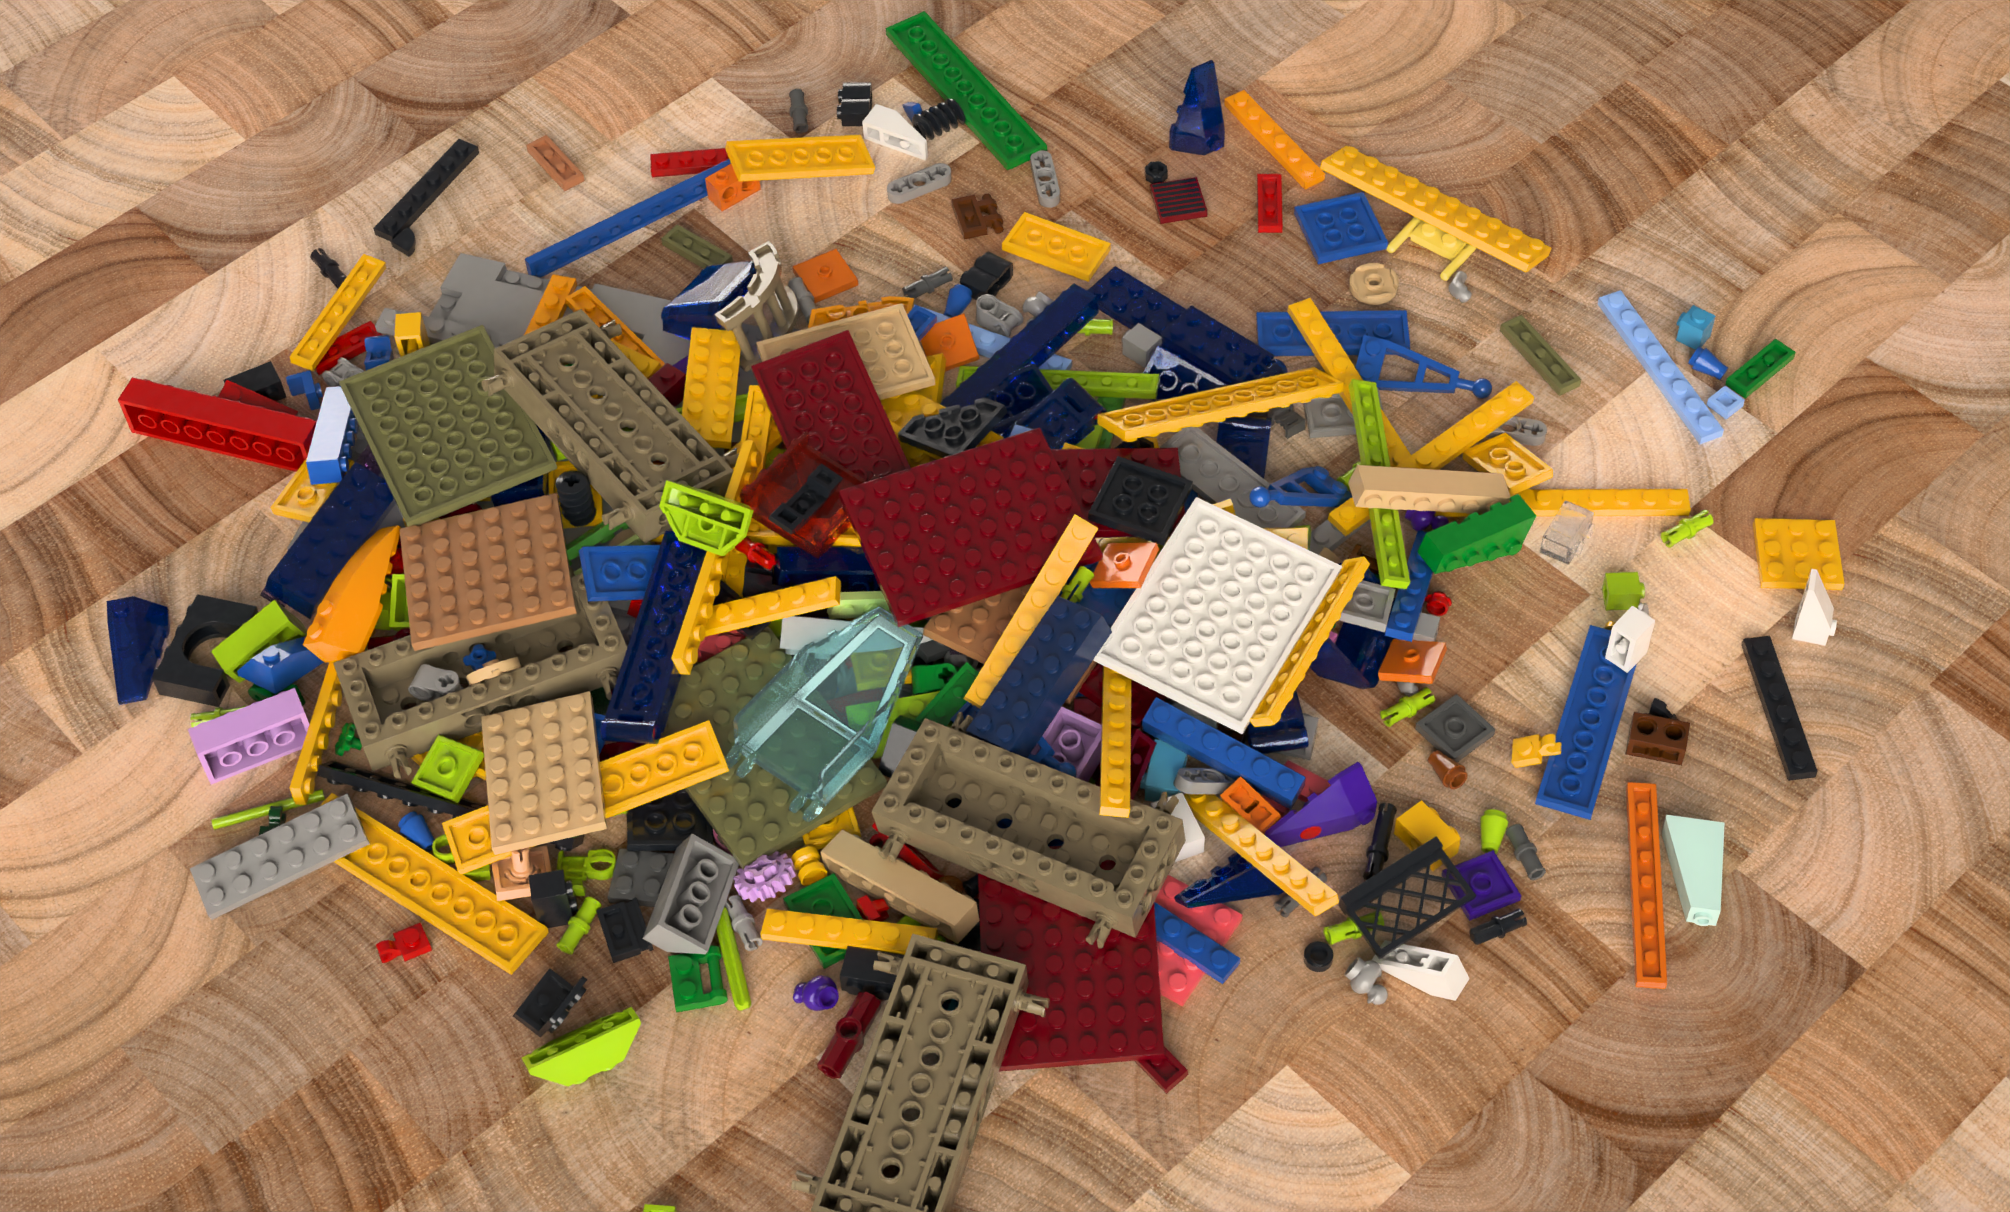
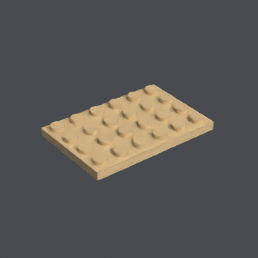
[756,303,935,400]
[481,691,607,855]

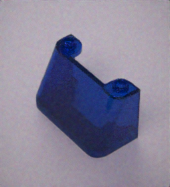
[661,260,756,340]

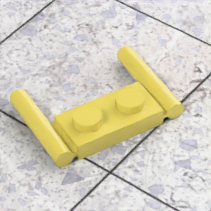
[1386,216,1476,281]

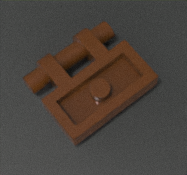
[951,194,1004,240]

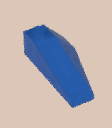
[237,636,324,694]

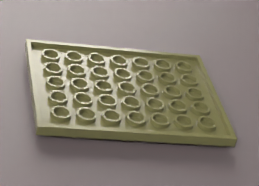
[339,325,557,527]
[627,626,887,870]

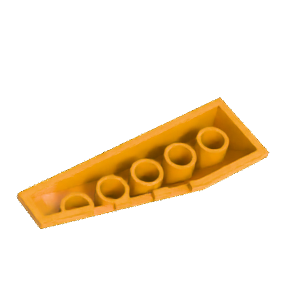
[303,525,401,663]

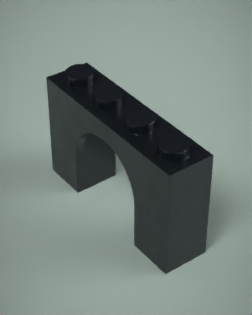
[152,594,259,707]

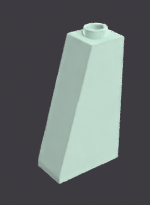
[1662,815,1725,926]

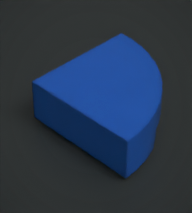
[902,102,922,122]

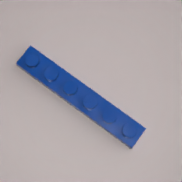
[1385,531,1433,642]

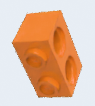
[705,164,761,211]
[1220,776,1281,835]

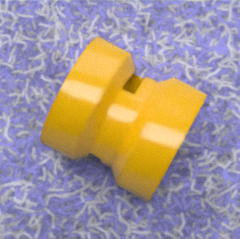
[791,846,827,886]

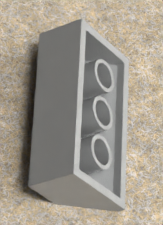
[642,834,739,954]

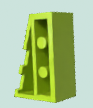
[211,599,307,683]

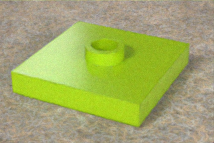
[411,734,484,803]

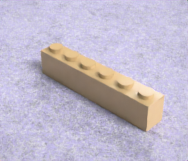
[1348,465,1511,514]
[821,830,980,944]

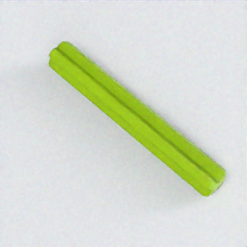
[716,907,751,1011]

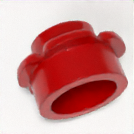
[1425,591,1452,616]

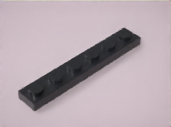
[373,139,479,242]
[1741,636,1818,781]

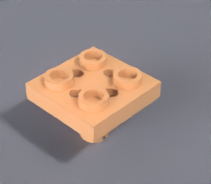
[491,846,552,901]

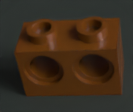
[1625,712,1690,766]

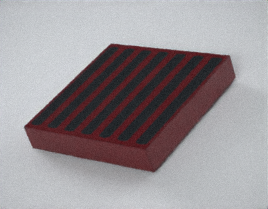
[1150,177,1208,224]

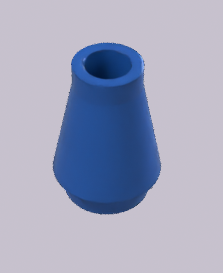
[943,284,972,317]
[1688,346,1728,380]
[398,811,435,853]

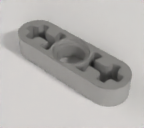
[1030,150,1060,208]
[887,163,951,204]
[1486,416,1547,446]
[1173,768,1236,794]

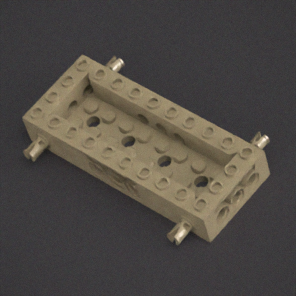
[482,309,739,544]
[333,567,635,779]
[871,712,1186,948]
[791,934,1050,1212]

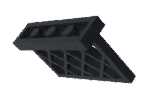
[1338,836,1476,959]

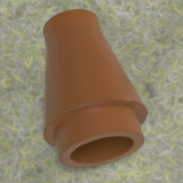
[1428,750,1468,790]

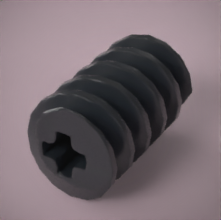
[912,98,966,140]
[555,471,596,527]

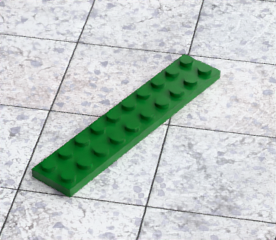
[886,11,1047,171]

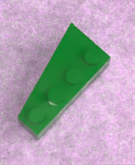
[1417,494,1537,574]

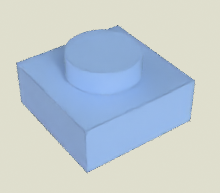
[1707,386,1745,419]

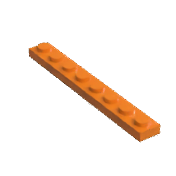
[1626,782,1667,989]

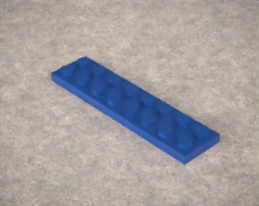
[1535,625,1637,820]

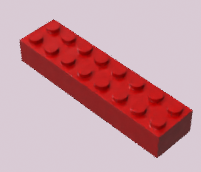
[118,377,317,472]

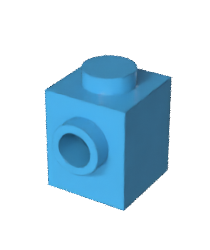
[1676,305,1716,350]

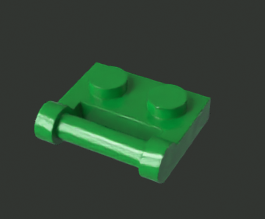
[668,946,728,1013]

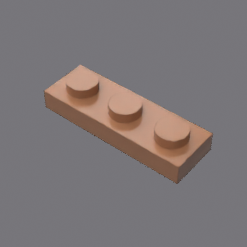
[526,135,585,192]

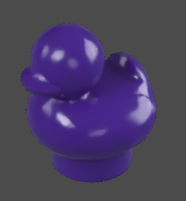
[1405,510,1450,531]
[793,975,839,1011]

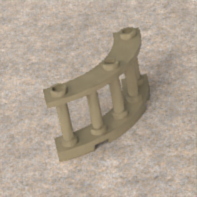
[714,241,799,372]

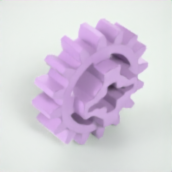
[733,851,796,902]

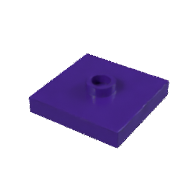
[1442,850,1521,921]

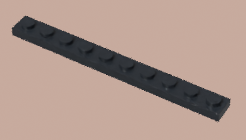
[317,760,585,851]

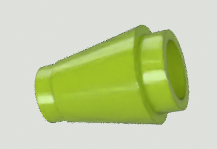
[1480,809,1509,854]

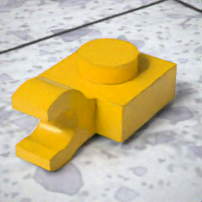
[1511,734,1562,768]

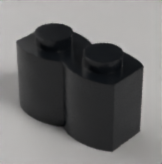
[837,82,872,126]
[960,251,1013,300]

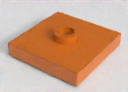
[792,249,858,303]
[921,313,980,372]
[1090,543,1159,588]
[1378,639,1447,684]

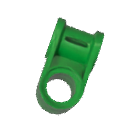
[911,663,961,696]

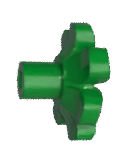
[335,722,362,756]

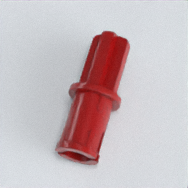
[735,536,777,569]

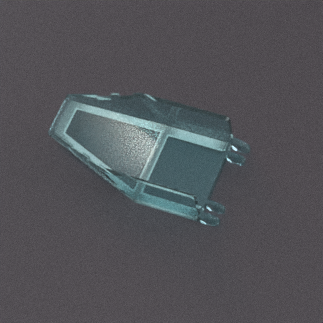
[725,606,923,822]

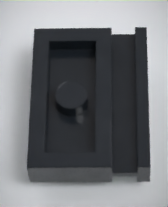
[596,897,654,963]

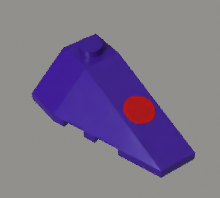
[1265,762,1377,847]

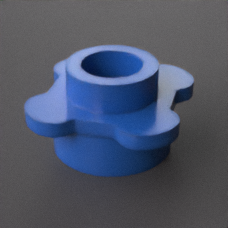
[463,644,496,671]

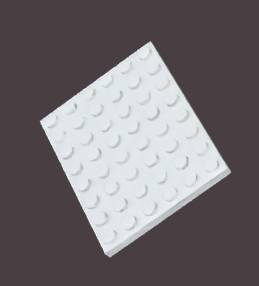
[1093,497,1342,734]

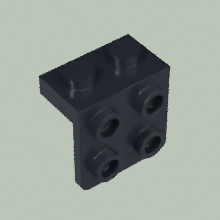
[513,968,588,1038]

